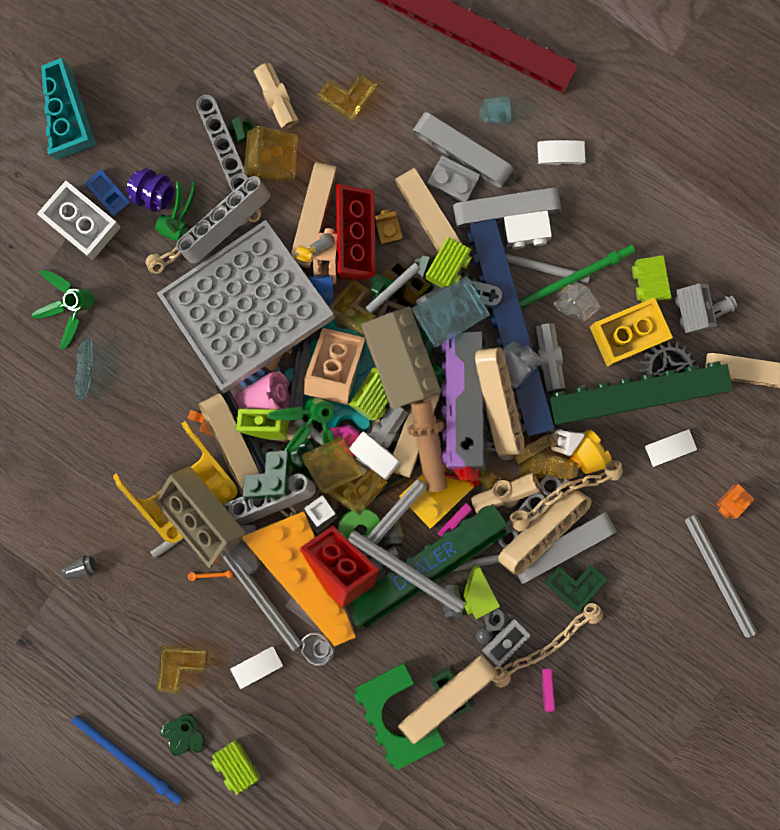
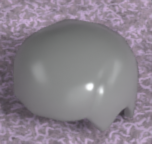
[301,632,335,666]

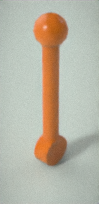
[188,570,234,581]

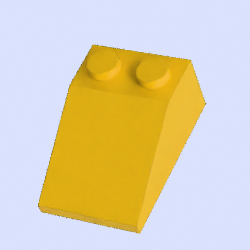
[590,297,673,367]
[399,464,474,529]

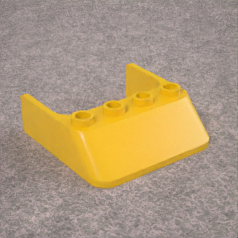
[113,421,237,543]

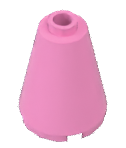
[233,371,291,410]

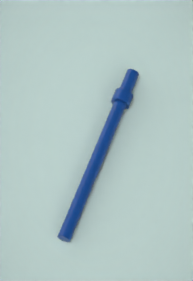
[72,715,183,805]

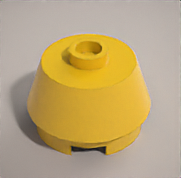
[570,430,612,474]

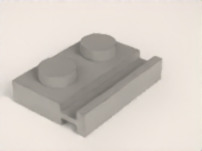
[427,155,480,202]

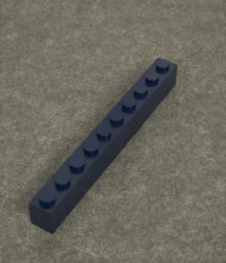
[467,218,555,438]

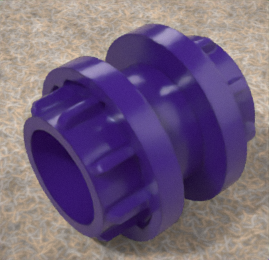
[127,168,175,212]

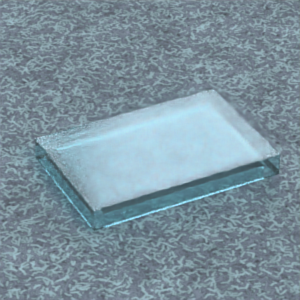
[412,276,490,347]

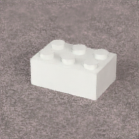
[37,181,121,261]

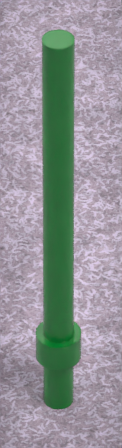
[518,244,635,309]

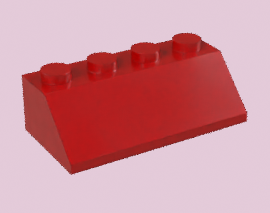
[336,184,375,281]

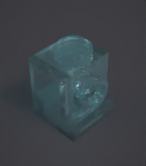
[479,97,512,124]

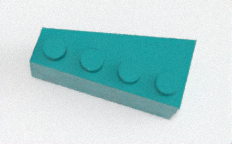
[41,58,96,160]

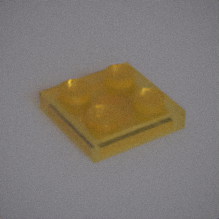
[302,436,362,494]

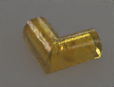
[317,74,377,121]
[329,279,376,336]
[519,453,578,480]
[326,468,387,515]
[156,645,207,693]

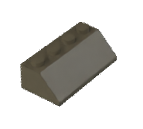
[361,307,441,409]
[154,466,245,568]

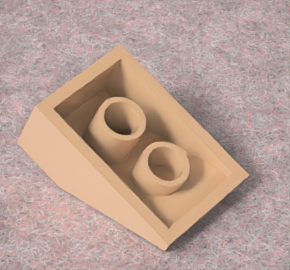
[304,328,365,405]

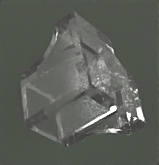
[554,282,601,321]
[503,341,544,388]

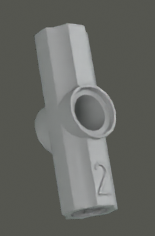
[535,323,565,392]
[356,406,409,470]

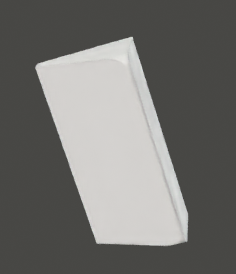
[551,428,585,455]

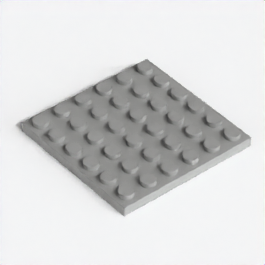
[157,220,335,394]

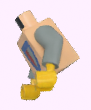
[296,228,338,284]

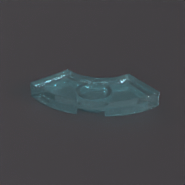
[73,338,93,400]

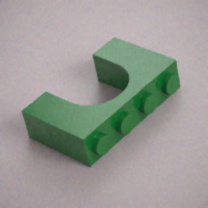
[354,662,445,771]

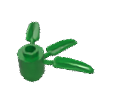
[155,181,195,242]
[31,270,94,349]
[267,398,335,462]

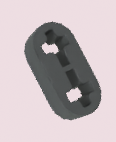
[461,281,503,307]

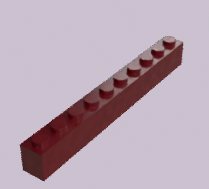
[375,0,578,94]

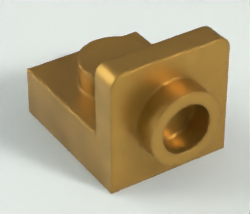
[375,209,403,246]

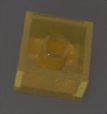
[244,126,298,183]

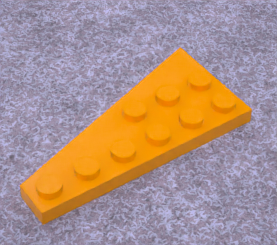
[242,511,355,646]

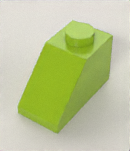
[236,409,289,440]
[463,564,500,619]

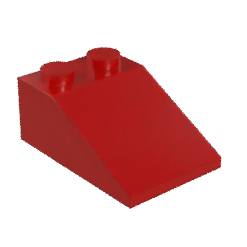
[299,526,379,608]

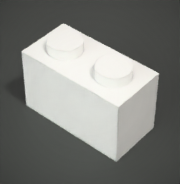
[503,211,552,249]

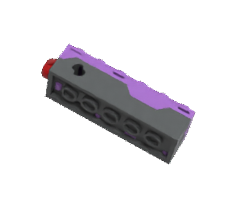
[442,332,488,482]

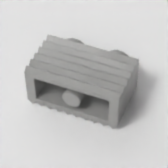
[675,283,717,333]
[482,619,530,667]

